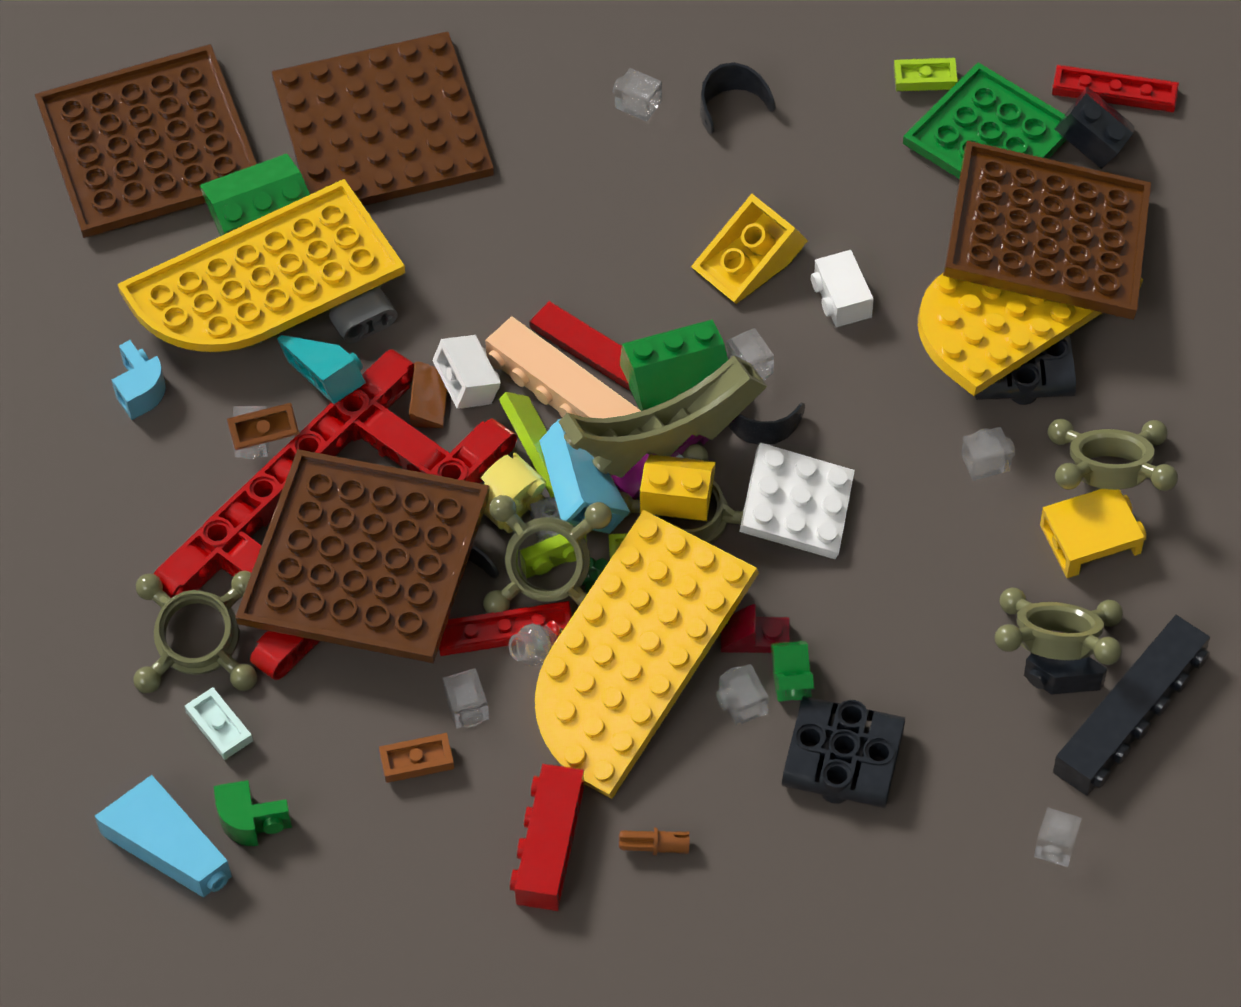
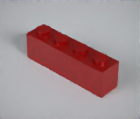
[510,763,585,911]

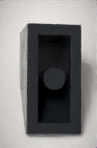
[1024,653,1107,695]

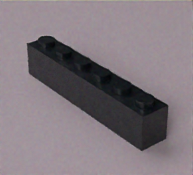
[1053,615,1210,796]

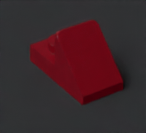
[721,604,790,653]

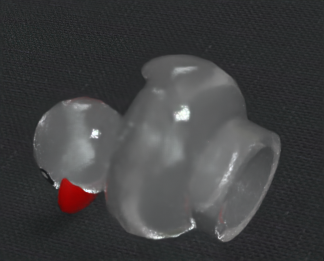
[509,621,563,666]

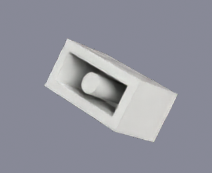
[811,250,873,327]
[432,335,501,409]

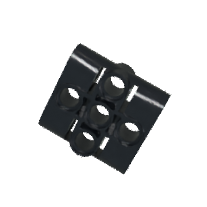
[975,334,1076,405]
[782,696,906,808]

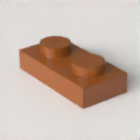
[379,733,454,783]

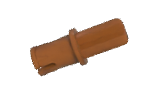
[619,827,690,856]

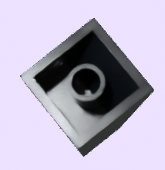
[1054,86,1135,169]

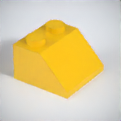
[640,454,716,521]

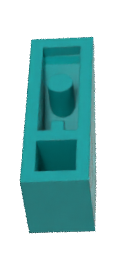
[277,335,366,404]

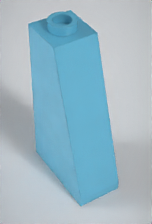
[539,419,630,534]
[95,775,232,898]

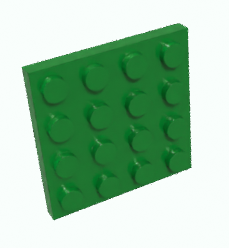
[903,62,1066,179]

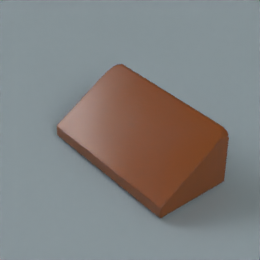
[409,361,447,428]
[227,402,300,451]

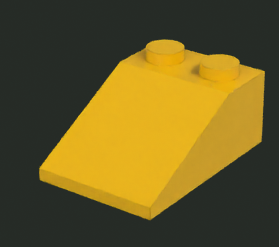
[691,194,808,304]

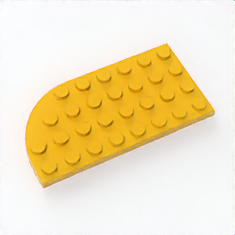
[117,179,406,352]
[918,273,1143,396]
[535,510,759,799]

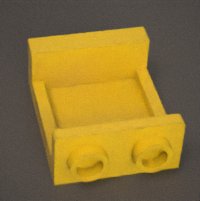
[1040,489,1146,578]

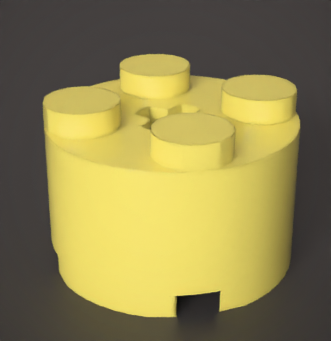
[481,453,546,533]

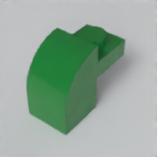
[771,641,814,701]
[214,780,292,846]

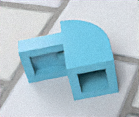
[112,340,165,420]

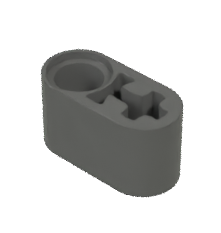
[329,287,398,344]

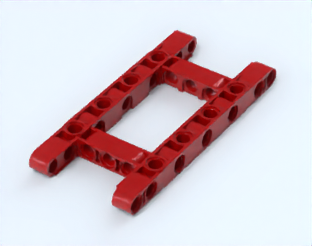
[153,349,518,681]

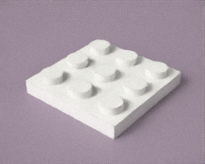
[739,443,855,559]

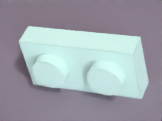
[184,687,253,760]

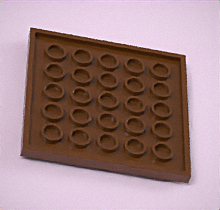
[271,31,494,206]
[35,44,257,238]
[943,141,1151,320]
[235,449,490,664]

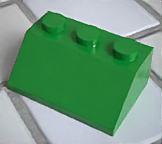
[200,153,310,236]
[620,319,728,411]

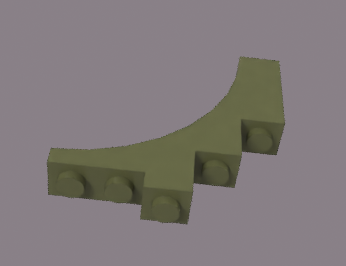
[558,356,767,478]

